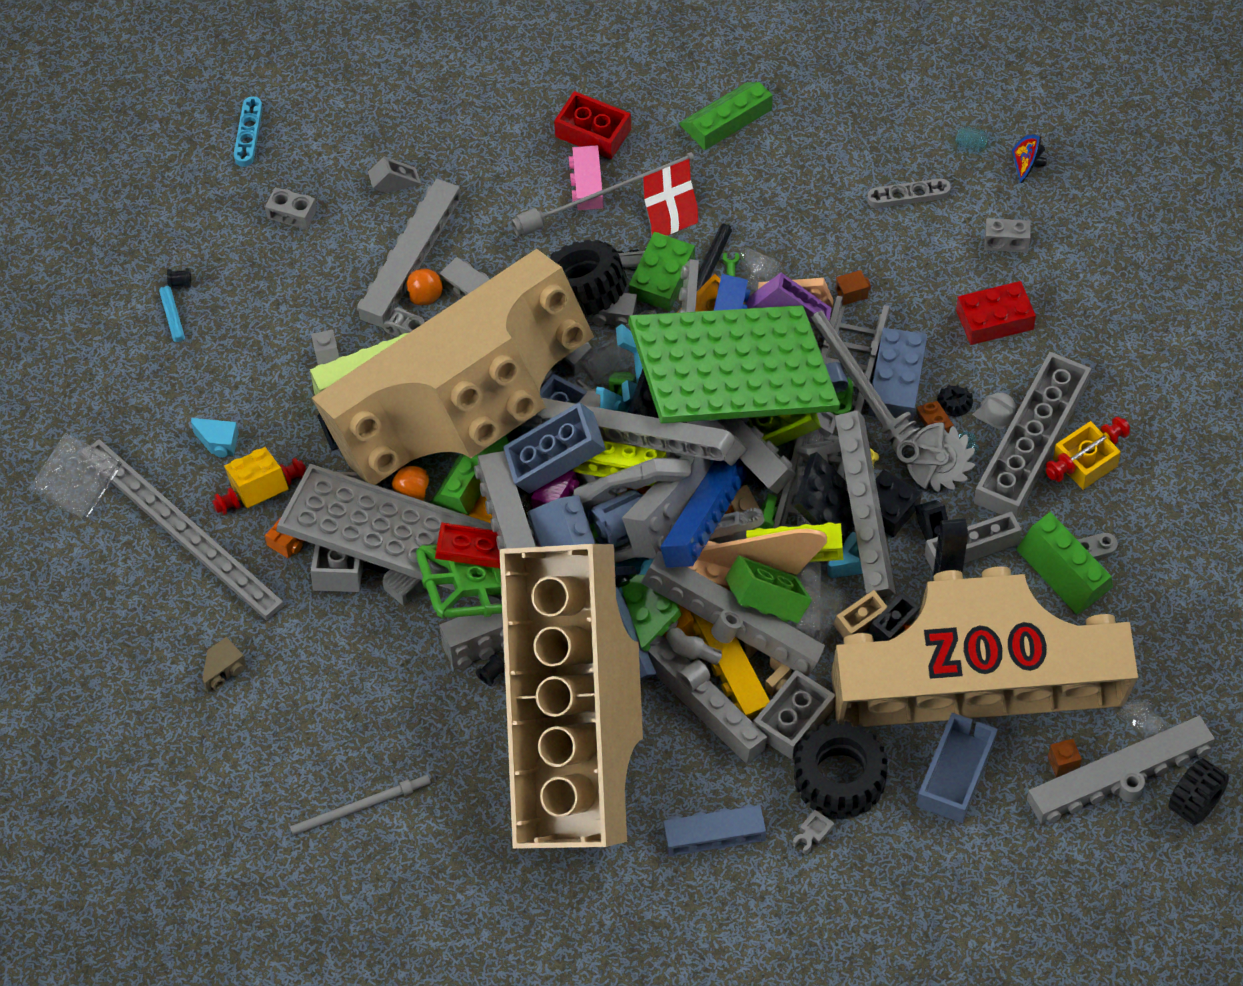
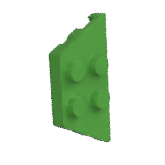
[621,574,682,652]

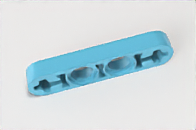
[234,96,263,167]

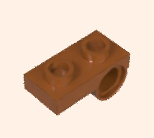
[916,401,954,433]

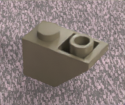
[202,637,246,693]

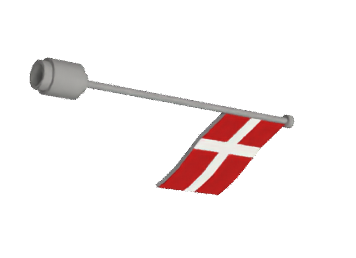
[511,152,698,237]

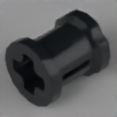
[167,268,191,288]
[475,655,505,686]

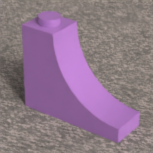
[745,273,831,323]

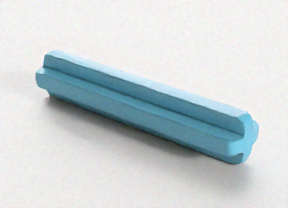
[159,286,185,342]

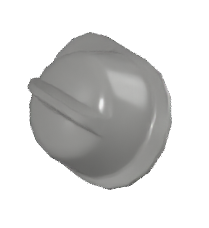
[972,393,1016,429]

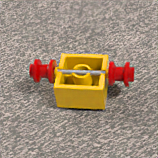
[1046,417,1130,490]
[212,447,306,516]

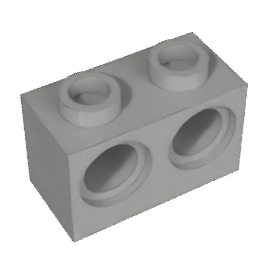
[265,187,317,230]
[984,218,1031,253]

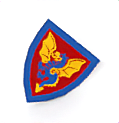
[1012,134,1047,183]

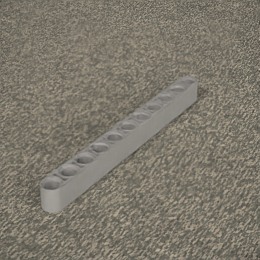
[521,398,735,461]

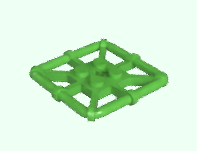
[416,544,502,619]

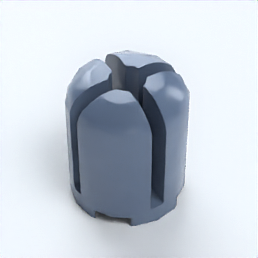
[587,490,643,549]

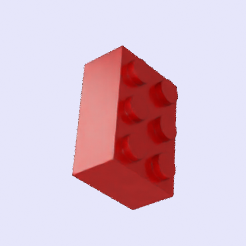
[554,91,631,159]
[956,281,1036,345]

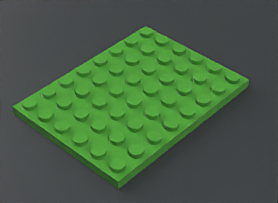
[628,305,840,423]

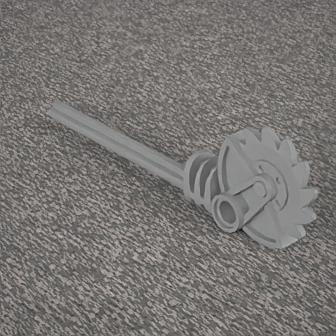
[811,310,975,492]

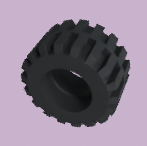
[1168,758,1229,826]

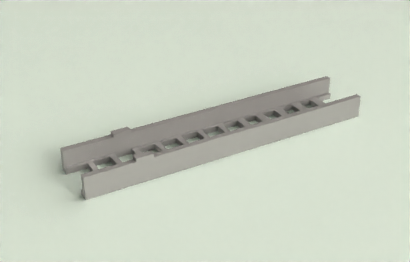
[773,296,889,528]

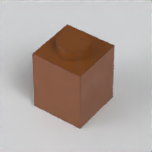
[835,270,871,305]
[1048,739,1082,777]

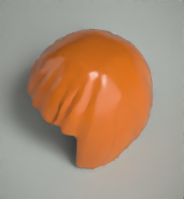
[406,268,443,305]
[392,466,429,501]

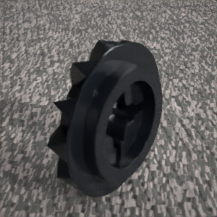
[937,384,973,416]

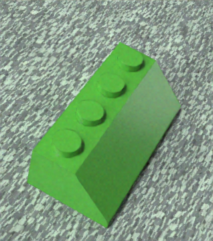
[679,82,773,150]
[430,435,510,515]
[1016,512,1113,615]

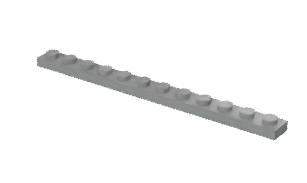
[82,439,284,621]

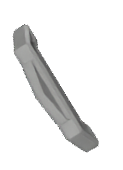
[574,458,691,515]

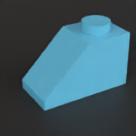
[191,418,239,457]

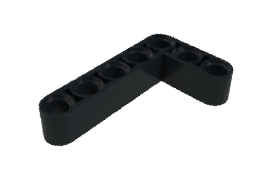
[933,518,968,578]

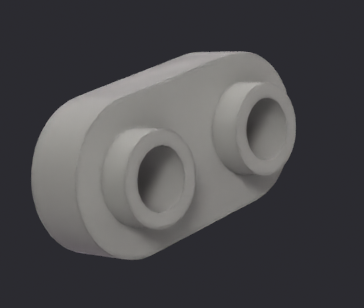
[1078,533,1118,559]

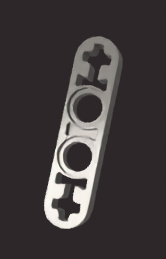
[867,179,951,208]

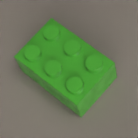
[629,232,695,311]
[725,555,812,623]

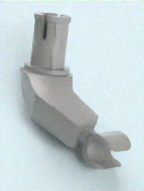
[666,620,722,665]

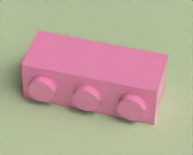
[569,145,603,210]

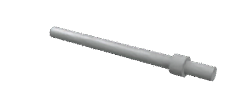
[290,775,431,835]

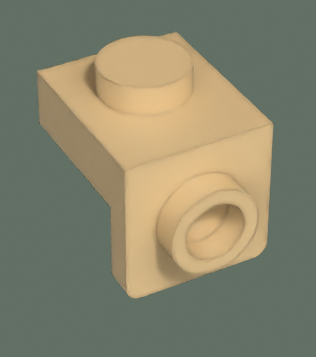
[731,485,760,513]
[765,657,792,696]

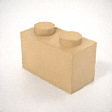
[833,590,887,638]

